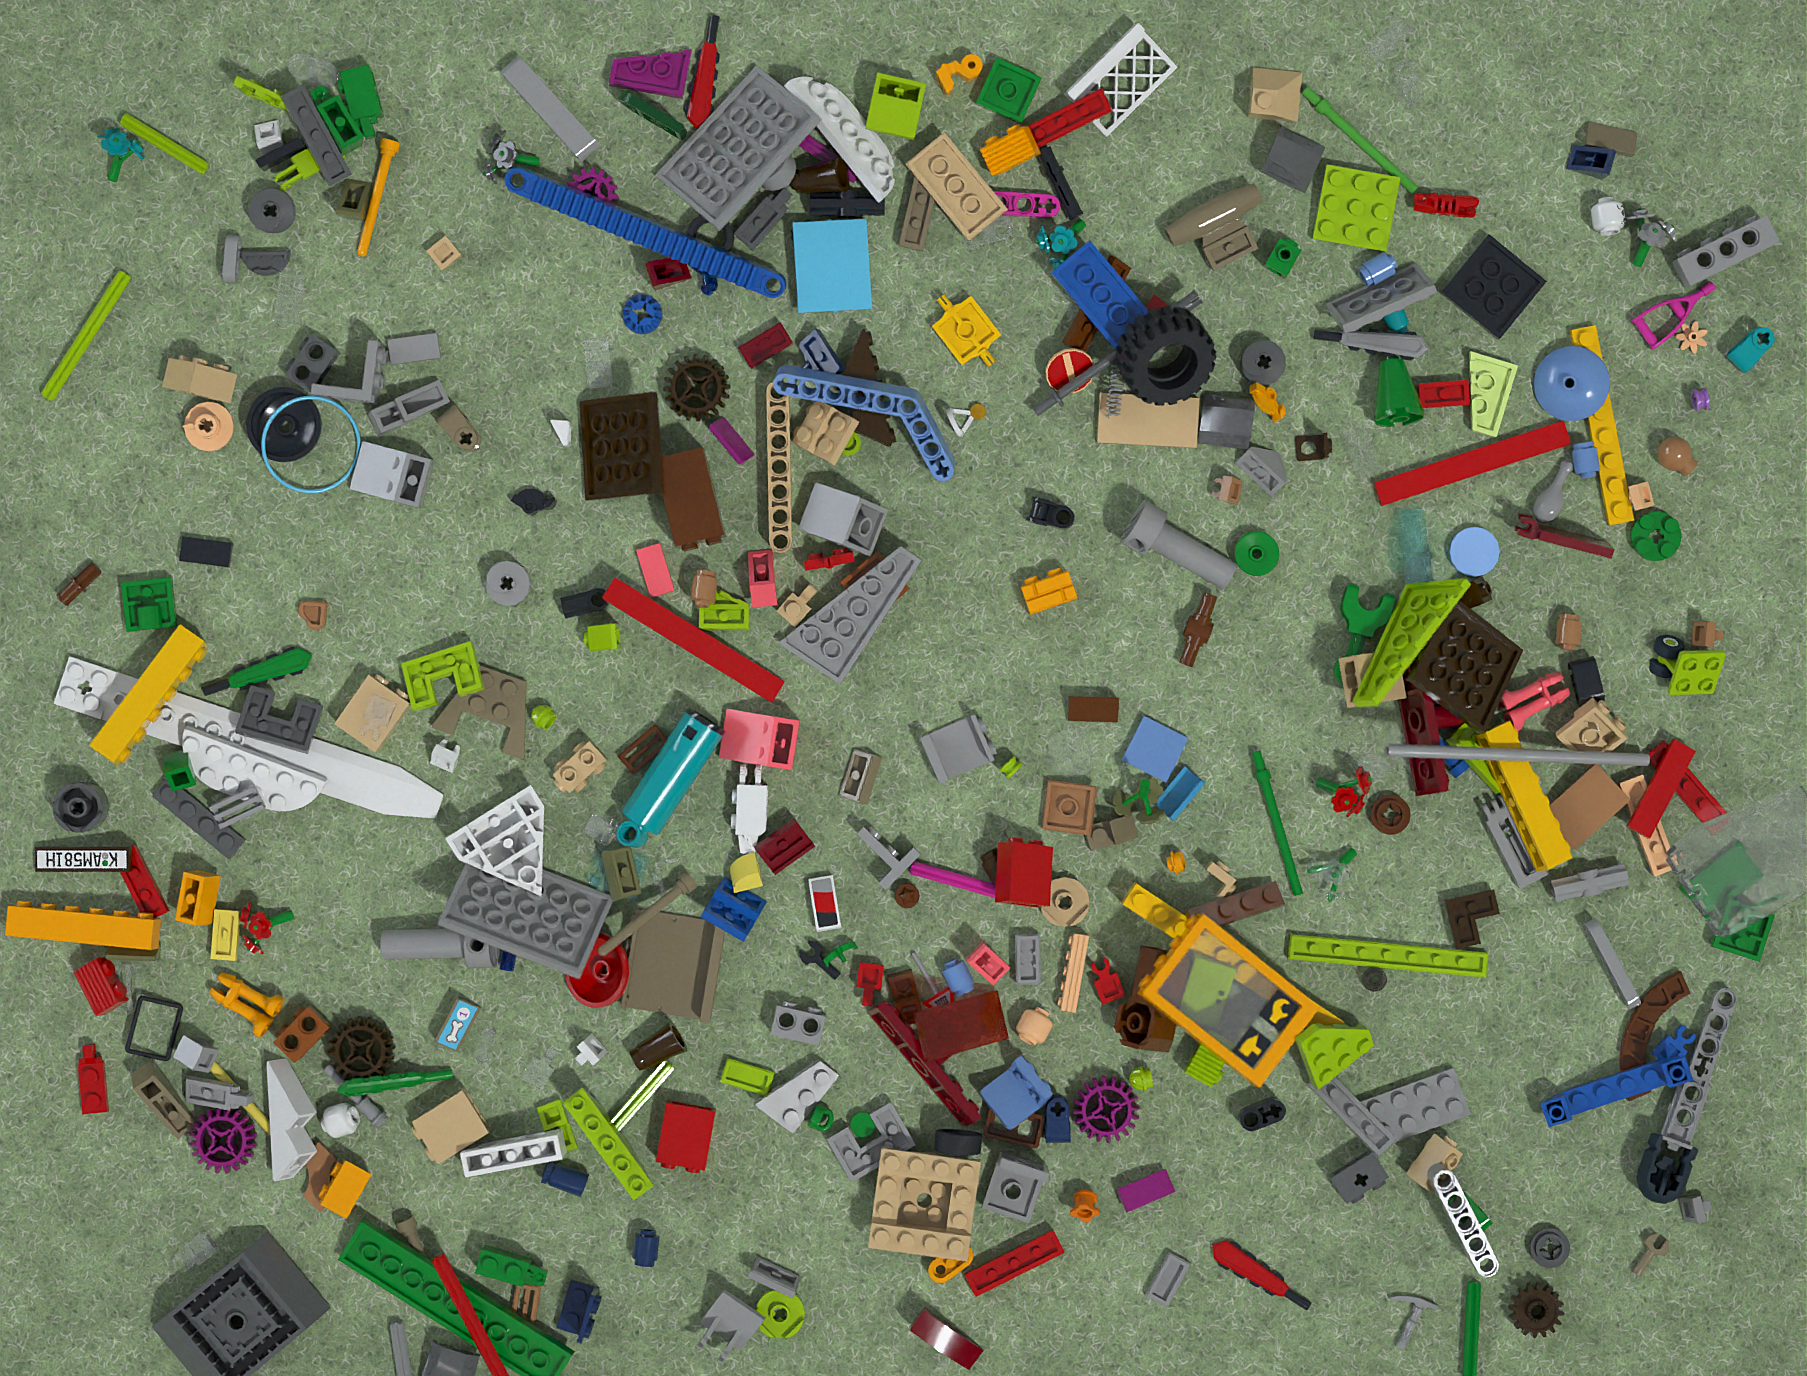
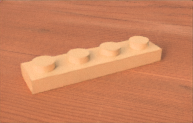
[1618,774,1678,877]

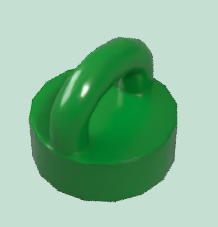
[808,1104,834,1132]

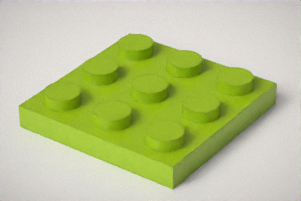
[1312,164,1401,252]

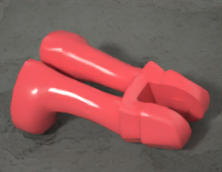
[1498,672,1570,732]

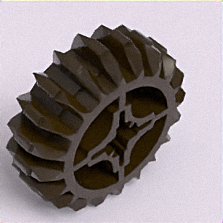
[663,354,731,422]
[328,1016,396,1079]

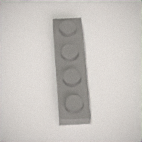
[1307,1077,1397,1157]

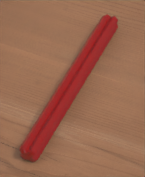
[432,1254,509,1376]

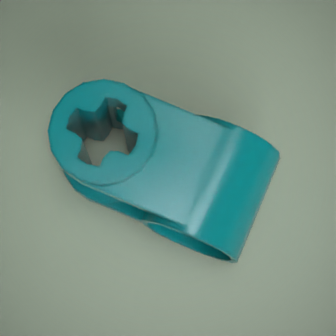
[1726,327,1775,373]

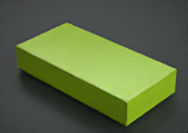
[720,1057,775,1096]

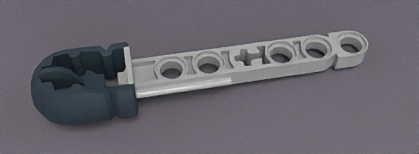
[1637,988,1737,1204]

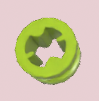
[999,755,1023,779]

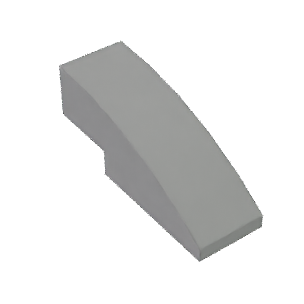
[368,380,450,437]

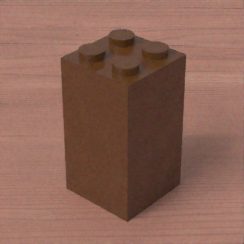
[662,447,727,552]

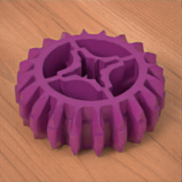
[1072,1075,1140,1143]
[189,1108,258,1174]

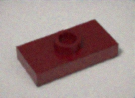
[738,322,794,370]

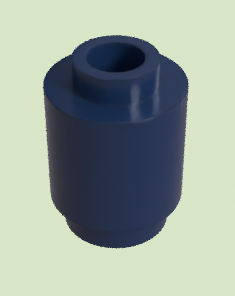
[633,1229,660,1267]

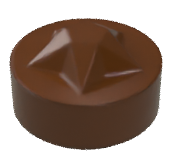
[895,883,920,908]

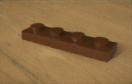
[1062,255,1131,352]
[1185,881,1285,933]

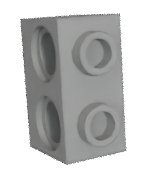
[770,1000,826,1046]

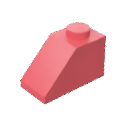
[748,549,777,607]

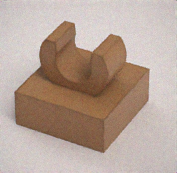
[1212,476,1243,505]
[1691,621,1723,647]

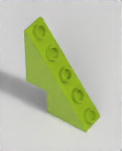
[563,1088,654,1200]

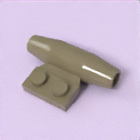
[1165,183,1263,271]

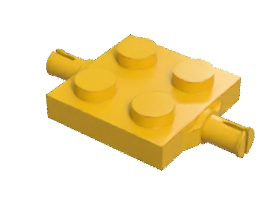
[932,294,1001,367]

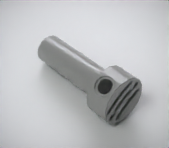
[1120,500,1237,590]
[380,928,500,968]

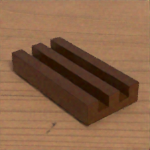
[617,724,668,775]

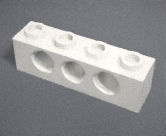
[460,1128,567,1177]

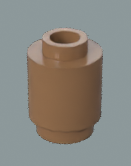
[690,570,718,608]
[1555,614,1582,651]

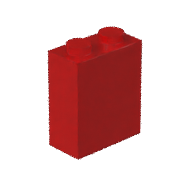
[995,837,1053,908]
[656,1100,717,1173]

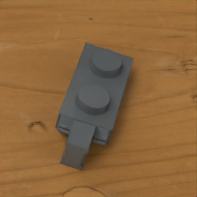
[734,187,793,251]

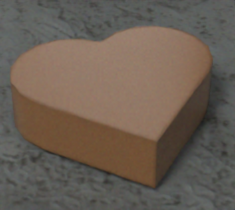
[297,601,328,630]

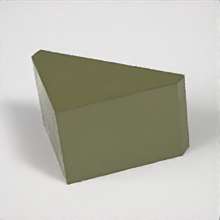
[336,179,371,221]

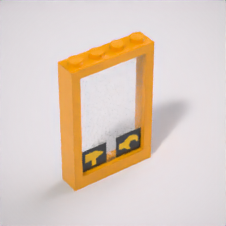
[1137,913,1320,1088]

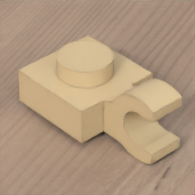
[777,584,818,627]

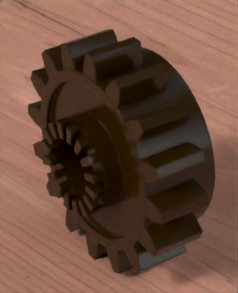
[1508,1282,1565,1338]

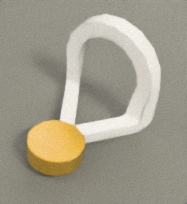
[946,404,986,437]

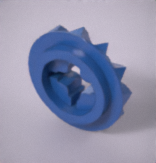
[622,294,662,334]

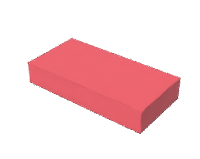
[636,543,675,598]

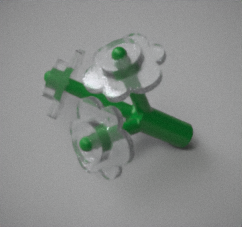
[1307,848,1357,902]

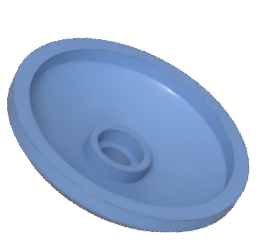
[1534,346,1610,421]

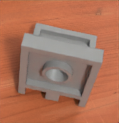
[311,340,389,405]
[982,1150,1050,1223]

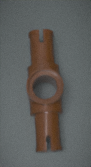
[1179,592,1217,667]

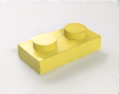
[210,909,241,961]

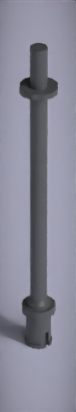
[1033,290,1203,416]

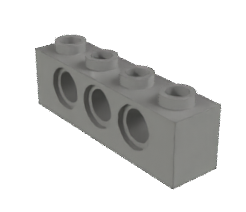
[1672,214,1780,288]

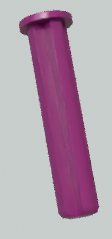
[798,135,858,183]

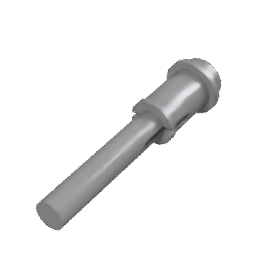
[323,1064,388,1129]

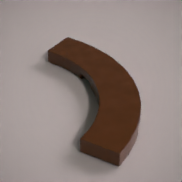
[1619,970,1691,1102]

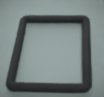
[125,996,183,1061]

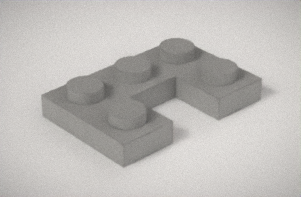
[826,1101,916,1183]

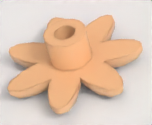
[1675,321,1708,354]

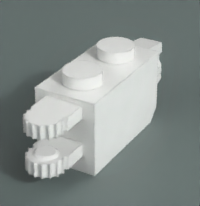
[731,764,768,854]

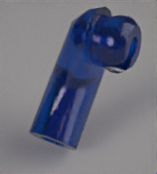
[692,267,718,296]

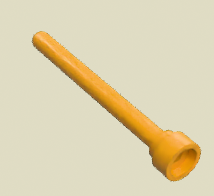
[357,138,401,257]

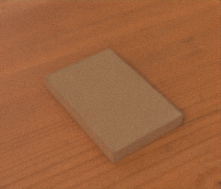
[1549,764,1631,850]

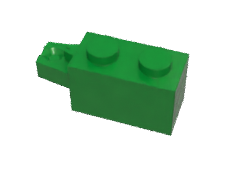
[337,64,384,140]
[309,85,364,156]
[475,1245,548,1287]

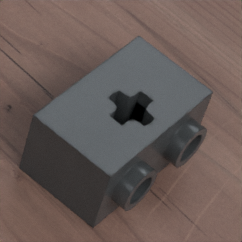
[1328,1149,1389,1204]

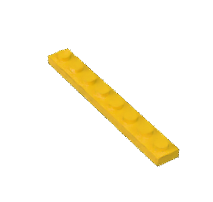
[1570,325,1634,526]

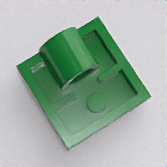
[121,577,178,632]
[1711,899,1775,962]

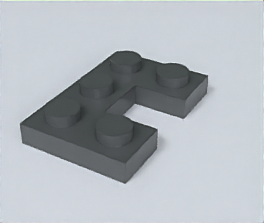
[235,685,323,754]

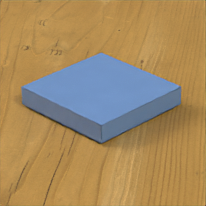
[1121,716,1188,782]

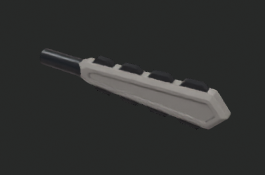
[1314,328,1429,361]

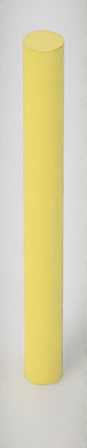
[210,1061,270,1135]

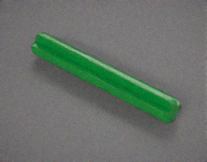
[1462,1281,1481,1376]

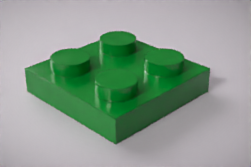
[976,57,1042,124]

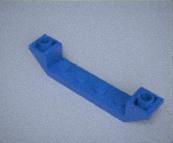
[1540,1056,1693,1127]

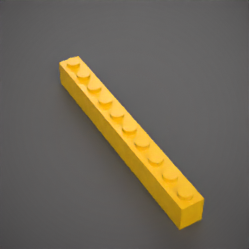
[1121,882,1345,1027]

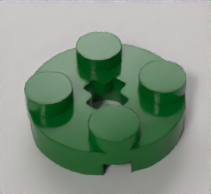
[1630,511,1682,561]

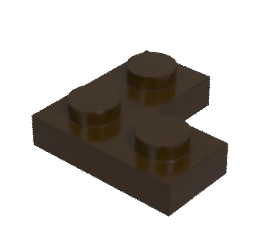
[1444,889,1500,949]

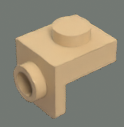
[1205,860,1236,899]

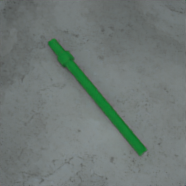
[1251,750,1303,896]

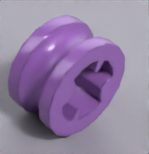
[1691,388,1710,411]

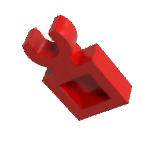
[1091,957,1126,1005]

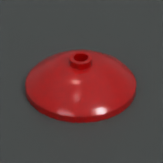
[565,933,629,1008]

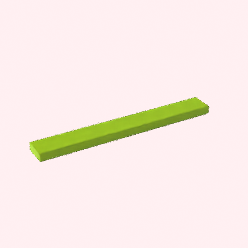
[1287,934,1489,978]

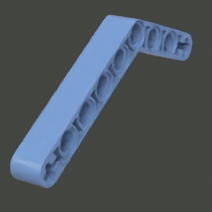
[773,365,955,481]

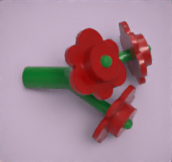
[1316,766,1372,817]
[239,901,294,955]

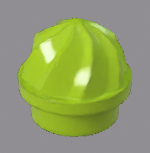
[531,705,557,730]
[1129,1066,1153,1091]

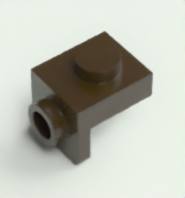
[1459,577,1492,609]

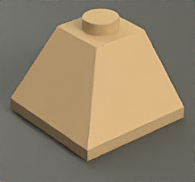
[1248,67,1303,123]

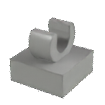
[1679,1195,1712,1223]

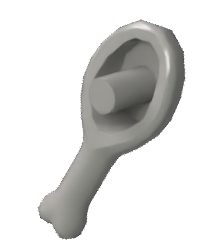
[1533,460,1574,523]

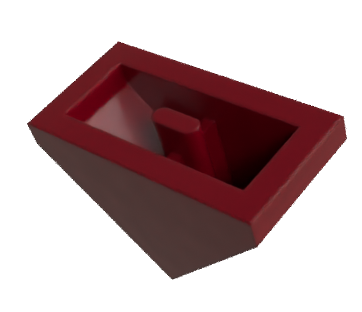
[645,258,691,291]

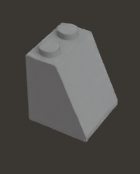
[798,482,888,557]

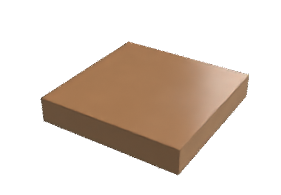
[1042,780,1098,836]

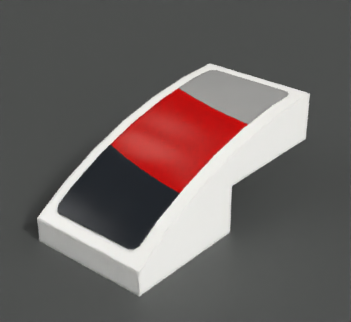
[808,875,842,932]

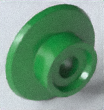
[1235,531,1279,576]

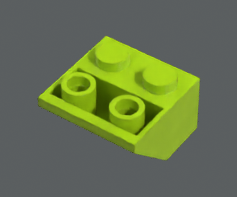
[865,73,926,140]

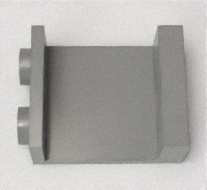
[920,714,997,784]

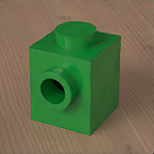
[1263,237,1302,279]
[163,750,196,792]

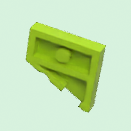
[699,590,750,631]

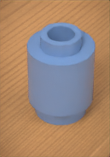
[1358,252,1397,286]
[1572,441,1600,479]
[942,958,974,997]

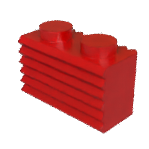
[73,957,129,1017]

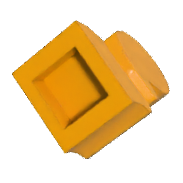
[935,54,983,97]

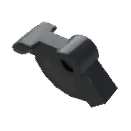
[510,489,557,516]

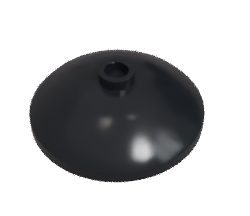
[246,387,322,462]

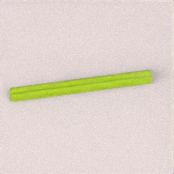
[41,271,131,401]

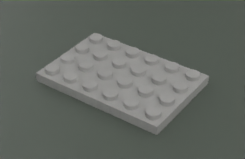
[655,65,822,231]
[438,863,614,979]

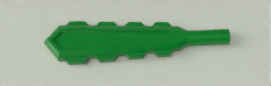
[337,1069,453,1097]

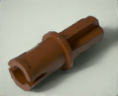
[56,563,101,606]

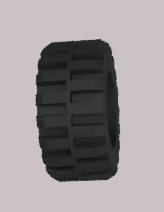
[1115,306,1216,406]

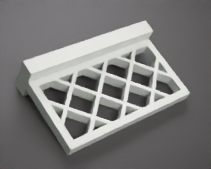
[1064,23,1177,137]

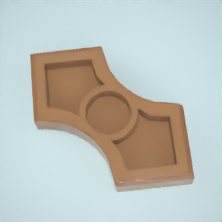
[302,1141,338,1212]

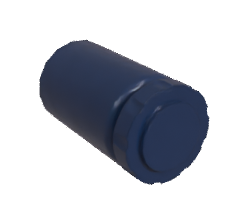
[541,1161,590,1197]

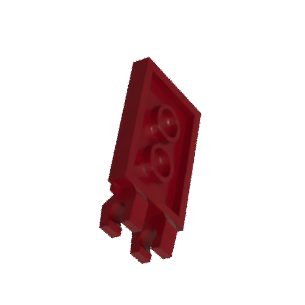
[1514,513,1615,559]

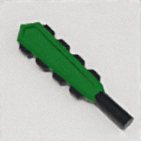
[202,646,312,696]

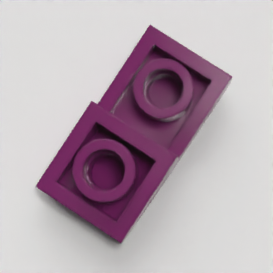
[1117,1169,1176,1213]

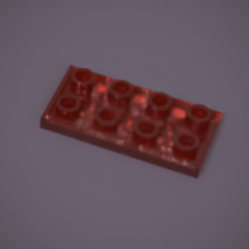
[913,990,1009,1062]

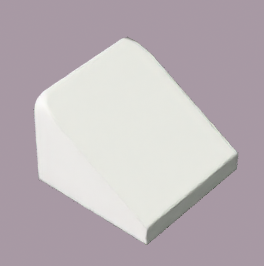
[254,120,285,155]
[550,420,572,447]

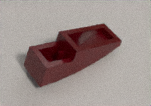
[909,1307,984,1370]

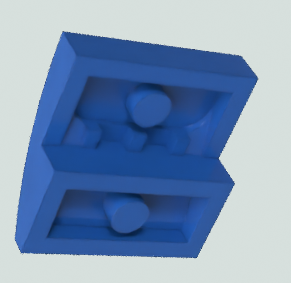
[701,877,767,942]

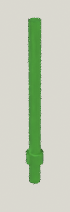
[1301,86,1418,194]

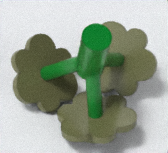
[1111,778,1165,824]

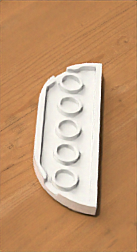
[784,77,895,203]
[182,726,327,811]

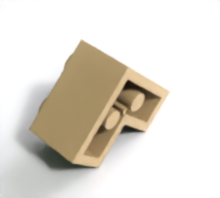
[162,355,237,403]

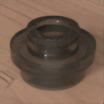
[1362,967,1387,992]

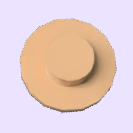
[182,402,235,452]

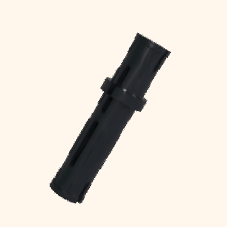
[1038,146,1084,221]

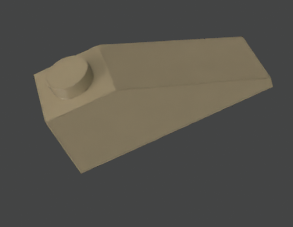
[131,1060,197,1139]

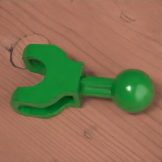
[1333,582,1395,686]

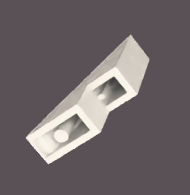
[267,1058,317,1182]

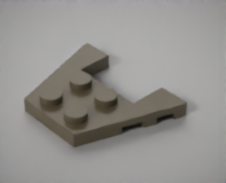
[432,665,527,760]

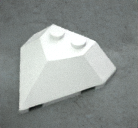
[445,785,544,896]

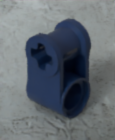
[1045,1094,1071,1143]

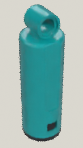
[617,707,726,848]

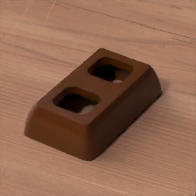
[983,1108,1045,1149]

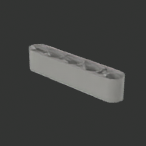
[500,55,600,162]
[1427,1163,1498,1277]

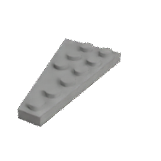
[779,546,923,684]

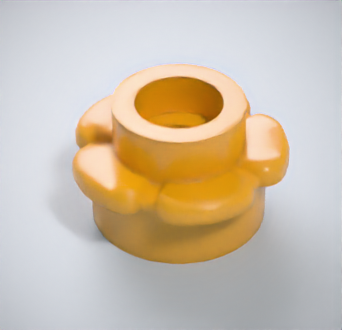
[1167,851,1186,875]

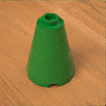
[1374,355,1424,427]

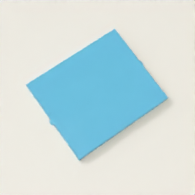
[792,219,872,313]

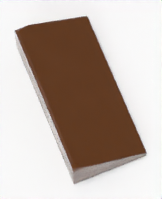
[1068,696,1119,722]

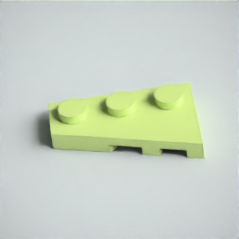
[1469,351,1518,438]

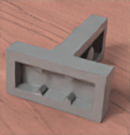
[857,826,921,890]

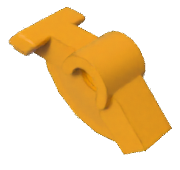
[1249,382,1286,422]

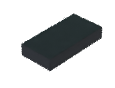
[256,137,308,171]
[179,536,233,568]

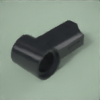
[560,588,610,619]

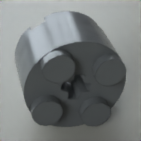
[53,782,110,832]

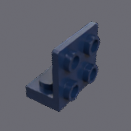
[557,1279,602,1344]

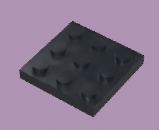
[1441,234,1547,340]

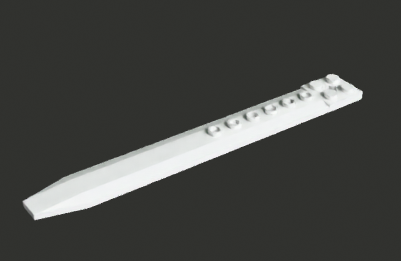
[53,656,444,818]

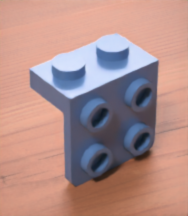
[980,1056,1053,1130]

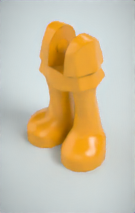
[209,973,285,1039]

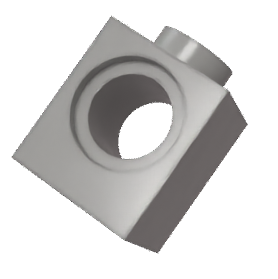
[173,1035,219,1073]

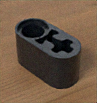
[1568,656,1605,708]
[1238,1097,1286,1131]

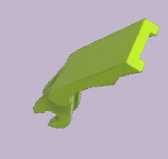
[274,149,347,191]

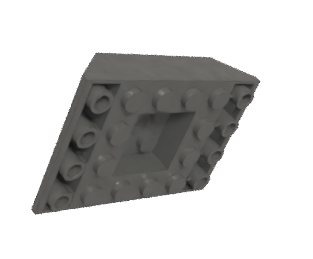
[152,1231,331,1376]

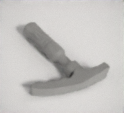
[1390,1295,1438,1350]

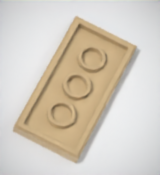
[906,132,1008,241]
[1097,393,1199,448]

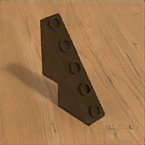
[836,329,896,448]

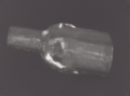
[582,809,630,846]

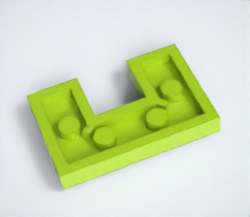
[401,641,485,712]

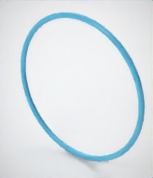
[261,396,361,493]

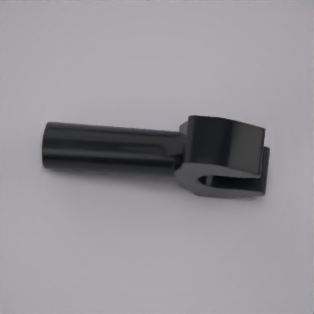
[799,940,841,980]

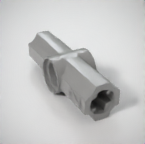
[1550,864,1629,901]

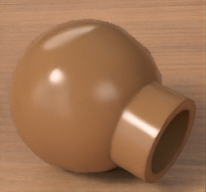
[1657,437,1698,476]

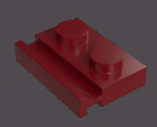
[754,818,815,875]

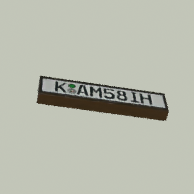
[35,847,132,872]

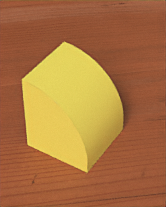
[730,852,763,893]

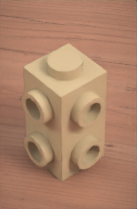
[553,741,608,793]
[1406,1133,1463,1194]

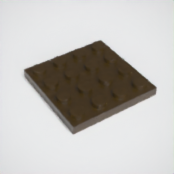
[579,392,664,501]
[1407,600,1523,734]

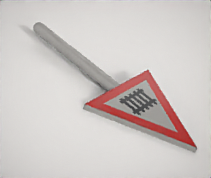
[912,952,956,1025]

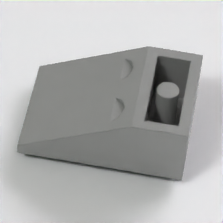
[349,441,435,509]

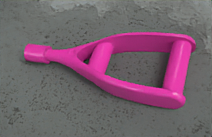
[1631,281,1716,350]

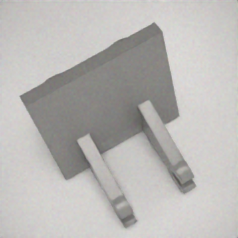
[697,1289,766,1364]

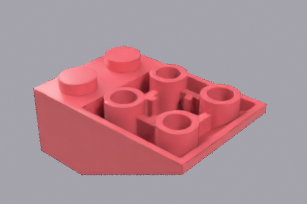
[719,709,800,770]

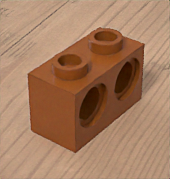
[273,1005,333,1063]

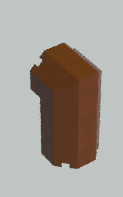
[1114,945,1190,1053]

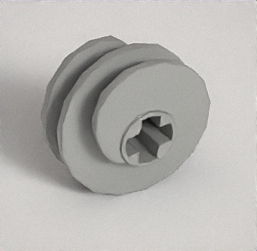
[486,561,531,606]

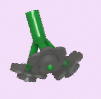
[482,130,539,184]

